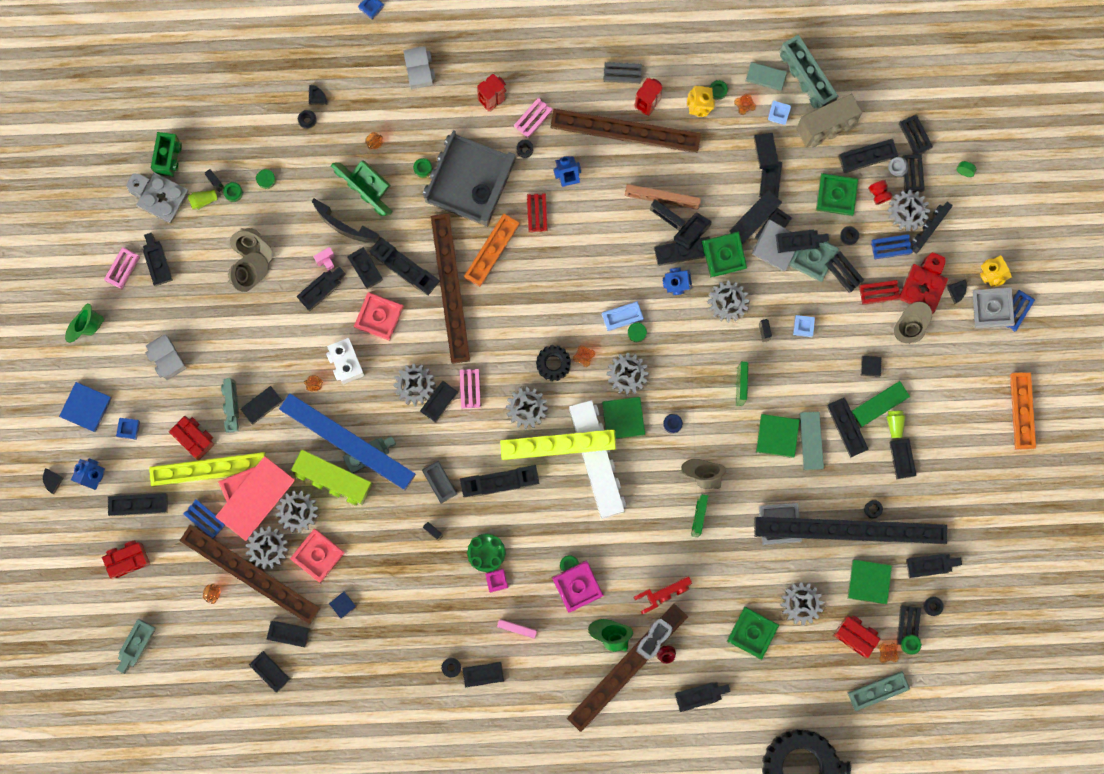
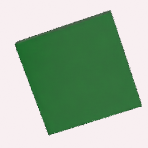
[816,173,858,216]
[702,232,747,278]
[736,361,749,406]
[602,397,645,439]
[756,414,799,458]
[691,494,709,538]
[847,560,892,605]
[727,607,779,660]

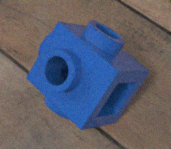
[553,156,582,187]
[663,267,693,295]
[71,458,105,490]

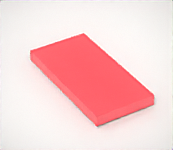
[215,456,295,541]

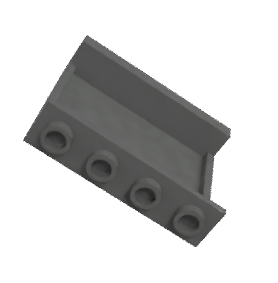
[423,130,516,227]

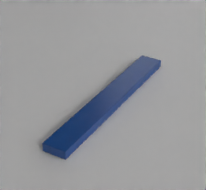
[279,394,416,490]

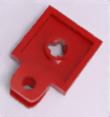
[898,252,948,314]
[633,576,692,615]

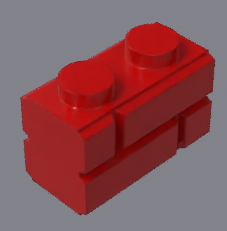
[477,74,506,112]
[634,78,663,116]
[169,416,215,461]
[102,540,150,580]
[833,615,881,658]

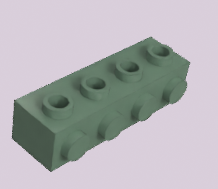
[780,34,838,109]

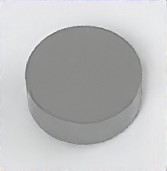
[888,157,909,177]

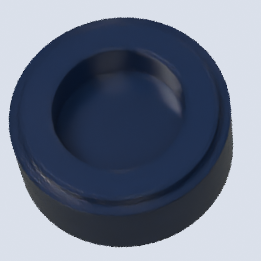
[663,414,683,434]

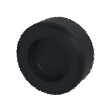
[472,184,491,204]

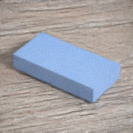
[602,301,644,331]

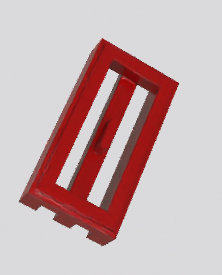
[527,193,547,232]
[859,280,899,305]

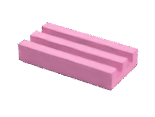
[514,98,553,138]
[104,247,140,289]
[460,369,481,409]
[497,619,537,639]

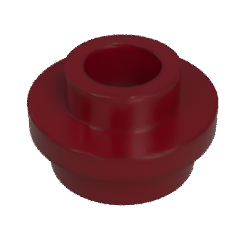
[656,645,676,664]

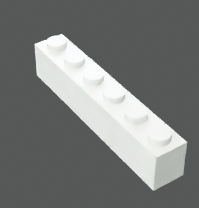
[569,400,626,519]

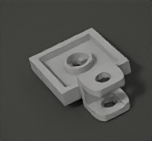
[126,172,188,224]

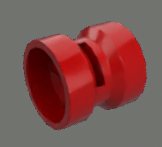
[868,180,893,205]

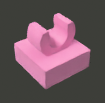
[313,247,335,271]

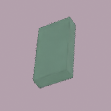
[746,62,787,91]

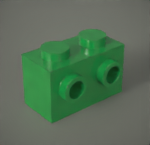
[151,132,182,177]

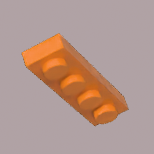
[464,213,520,287]
[1010,373,1036,450]

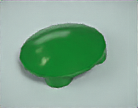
[467,534,506,572]

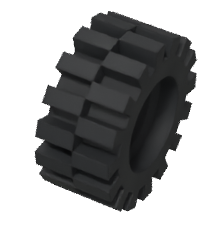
[536,345,571,381]

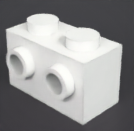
[326,338,364,384]

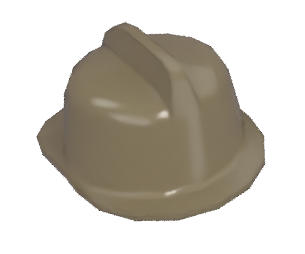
[230,228,273,263]
[228,252,268,292]
[894,302,932,344]
[681,459,726,489]

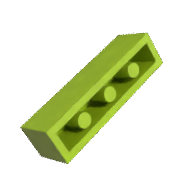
[291,449,373,506]

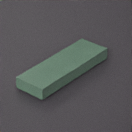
[799,412,824,470]
[847,671,910,711]

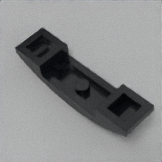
[312,198,380,243]
[369,237,440,296]
[460,465,540,498]

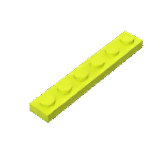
[500,430,616,460]

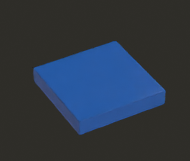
[59,382,112,432]

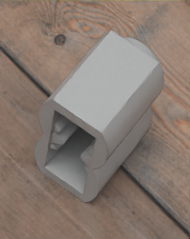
[403,46,435,89]
[145,334,187,380]
[636,619,672,660]

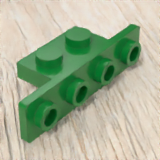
[331,160,393,216]

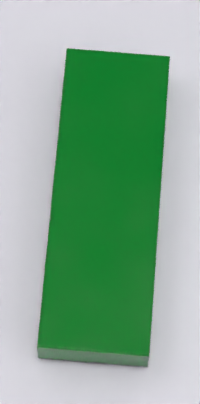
[851,381,910,428]

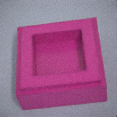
[485,569,508,593]

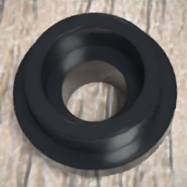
[298,110,317,129]
[840,226,859,245]
[924,597,944,616]
[441,658,461,678]

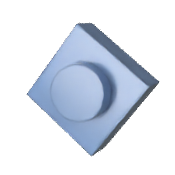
[767,100,791,125]
[793,315,815,337]

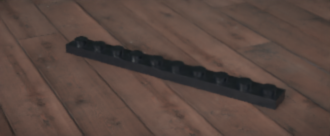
[754,517,947,544]

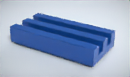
[871,234,913,260]
[1006,290,1035,332]
[183,499,225,539]

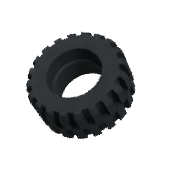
[762,729,841,774]

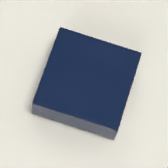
[329,591,357,619]

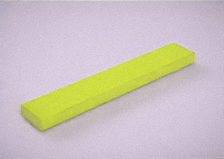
[149,452,266,487]

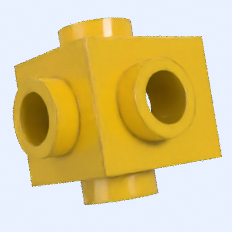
[687,86,715,117]
[980,255,1012,288]

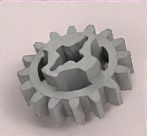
[888,190,930,232]
[707,281,749,323]
[607,353,649,395]
[393,364,436,406]
[506,387,548,429]
[276,491,319,533]
[245,526,289,569]
[780,582,824,625]

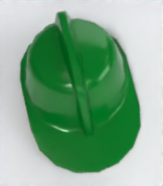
[65,303,104,343]
[588,619,633,652]

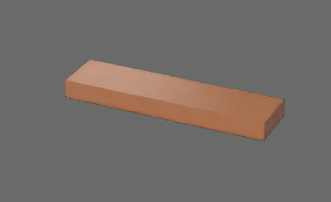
[625,184,701,210]

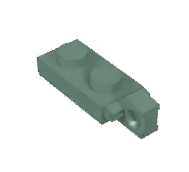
[221,378,239,433]
[343,437,396,474]
[116,619,156,674]

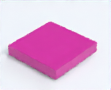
[552,560,603,613]

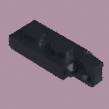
[775,229,829,253]
[143,233,173,286]
[296,267,346,312]
[906,554,962,578]
[674,682,731,712]

